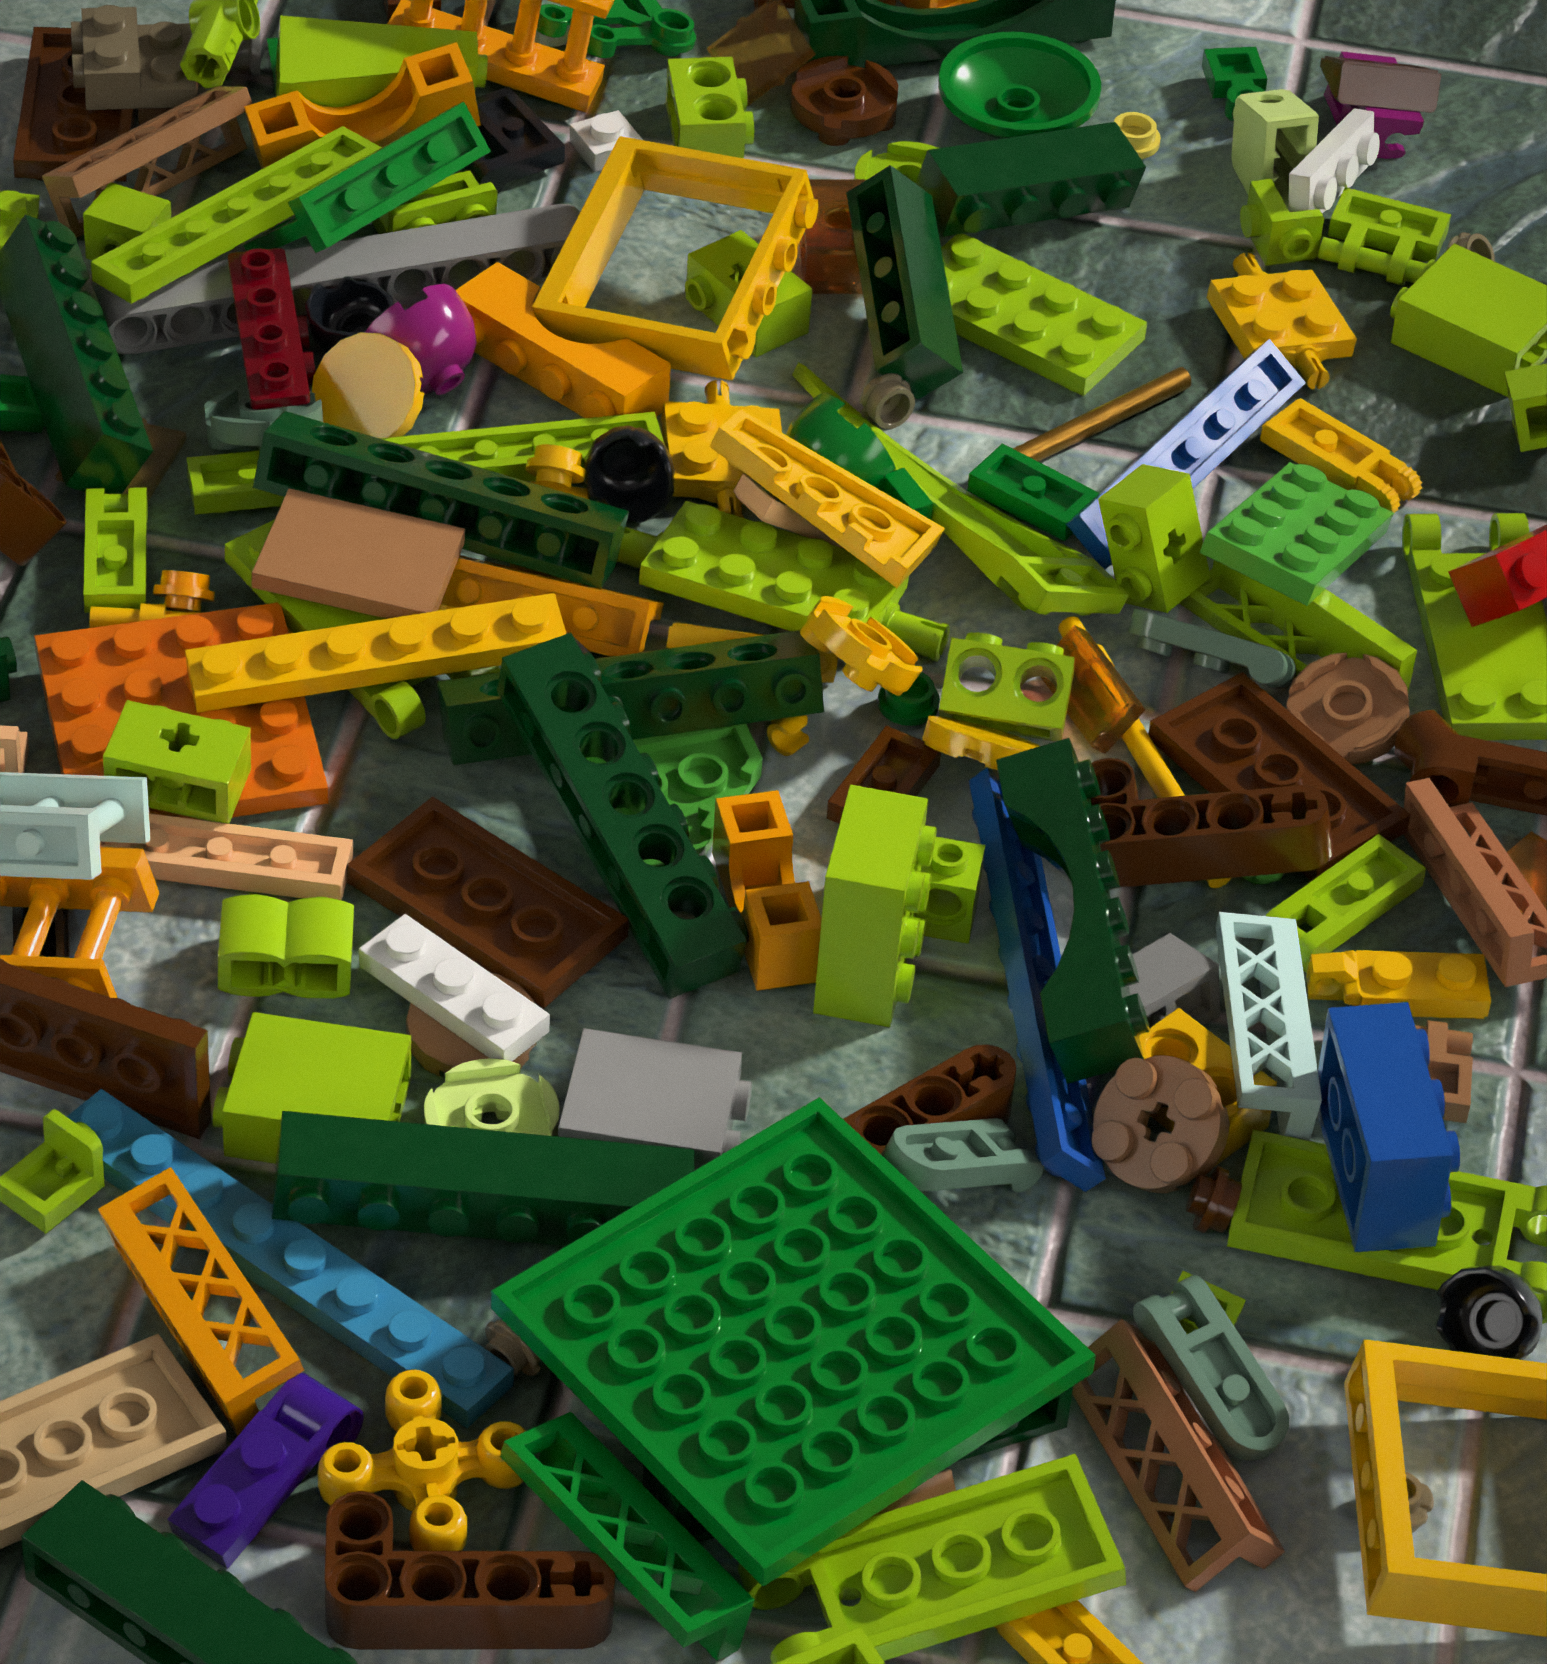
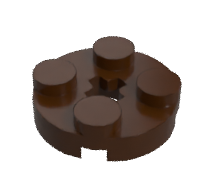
[790,56,898,146]

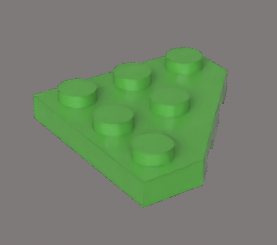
[586,724,763,867]

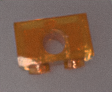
[798,179,865,294]

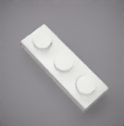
[1289,108,1380,214]
[359,914,550,1061]

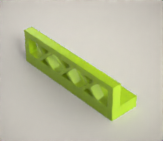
[1179,560,1417,693]

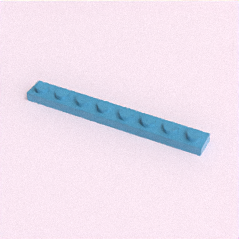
[67,1089,514,1428]

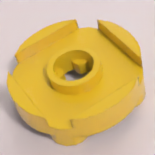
[800,596,922,696]

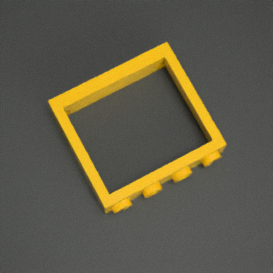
[532,136,818,381]
[1344,1339,1547,1637]

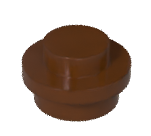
[1186,1166,1242,1233]

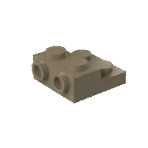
[71,5,197,110]

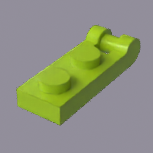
[83,487,148,613]
[1262,834,1426,973]

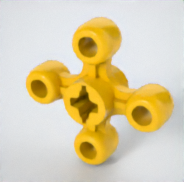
[318,1370,526,1551]

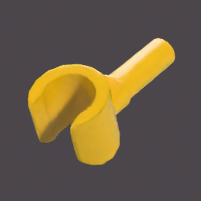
[767,715,809,756]

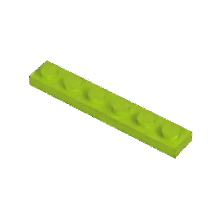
[91,126,382,304]

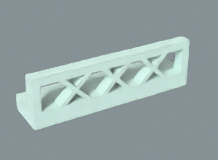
[1215,912,1322,1141]

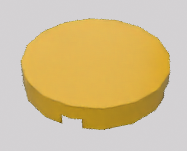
[312,332,424,438]
[922,716,1040,770]

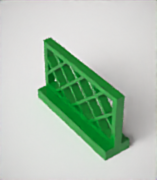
[243,102,491,253]

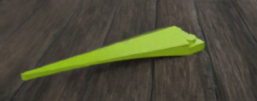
[791,362,1130,616]

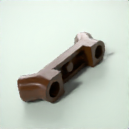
[1395,710,1547,816]

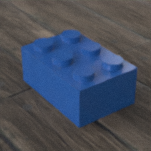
[1318,1002,1460,1252]

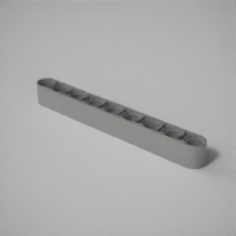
[96,204,580,354]

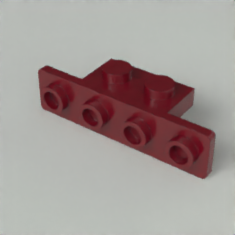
[228,248,315,410]

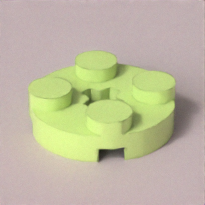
[424,1058,560,1137]

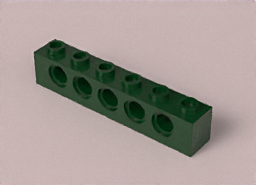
[253,411,629,589]
[437,630,824,765]
[497,632,749,999]

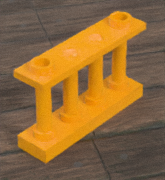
[387,0,615,113]
[0,847,159,998]

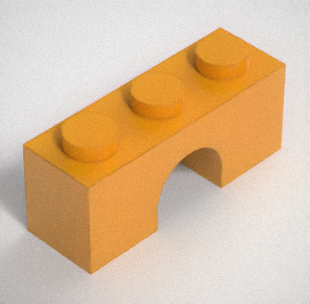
[712,790,822,991]

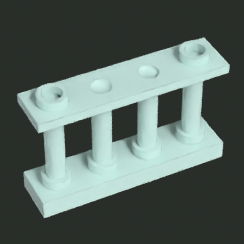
[0,772,150,880]

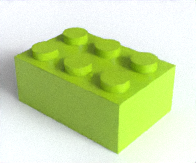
[813,785,937,1028]

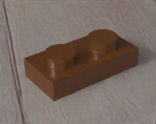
[826,725,941,824]

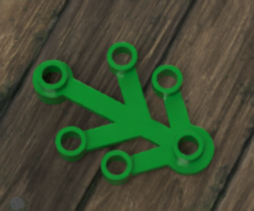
[537,0,696,58]

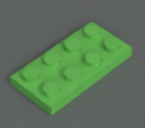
[1199,462,1394,606]

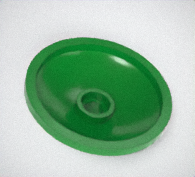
[938,32,1101,139]

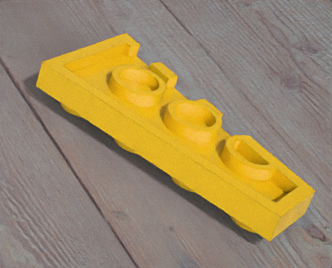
[710,409,945,588]

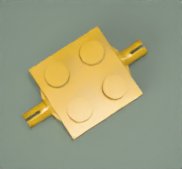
[1206,252,1357,390]
[661,380,782,518]

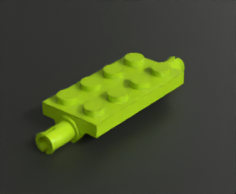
[617,501,950,662]

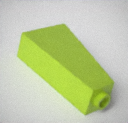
[276,15,488,107]

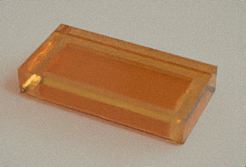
[1041,625,1146,754]

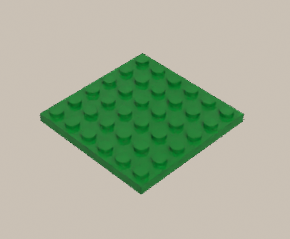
[491,1097,1096,1587]

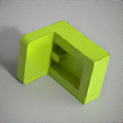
[1240,179,1324,266]
[0,1109,105,1234]

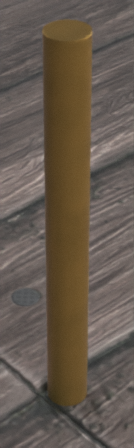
[1013,367,1192,462]

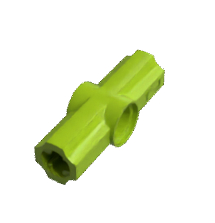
[180,0,260,89]

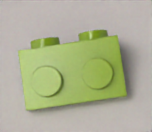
[372,170,498,234]

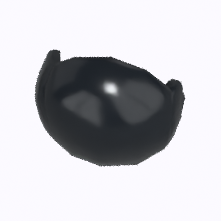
[305,276,394,353]
[584,426,675,522]
[1436,1266,1543,1360]

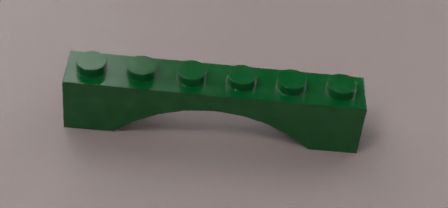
[792,0,1116,68]
[996,738,1150,1084]

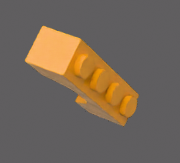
[244,42,481,169]
[456,262,671,418]

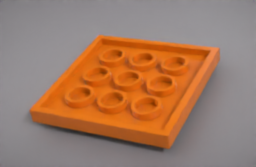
[34,602,328,821]

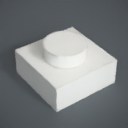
[569,110,643,172]

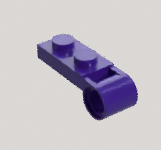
[167,1373,364,1569]

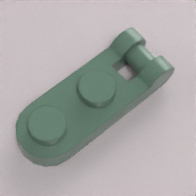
[1127,608,1297,689]
[881,1118,1044,1193]
[1133,1275,1289,1461]

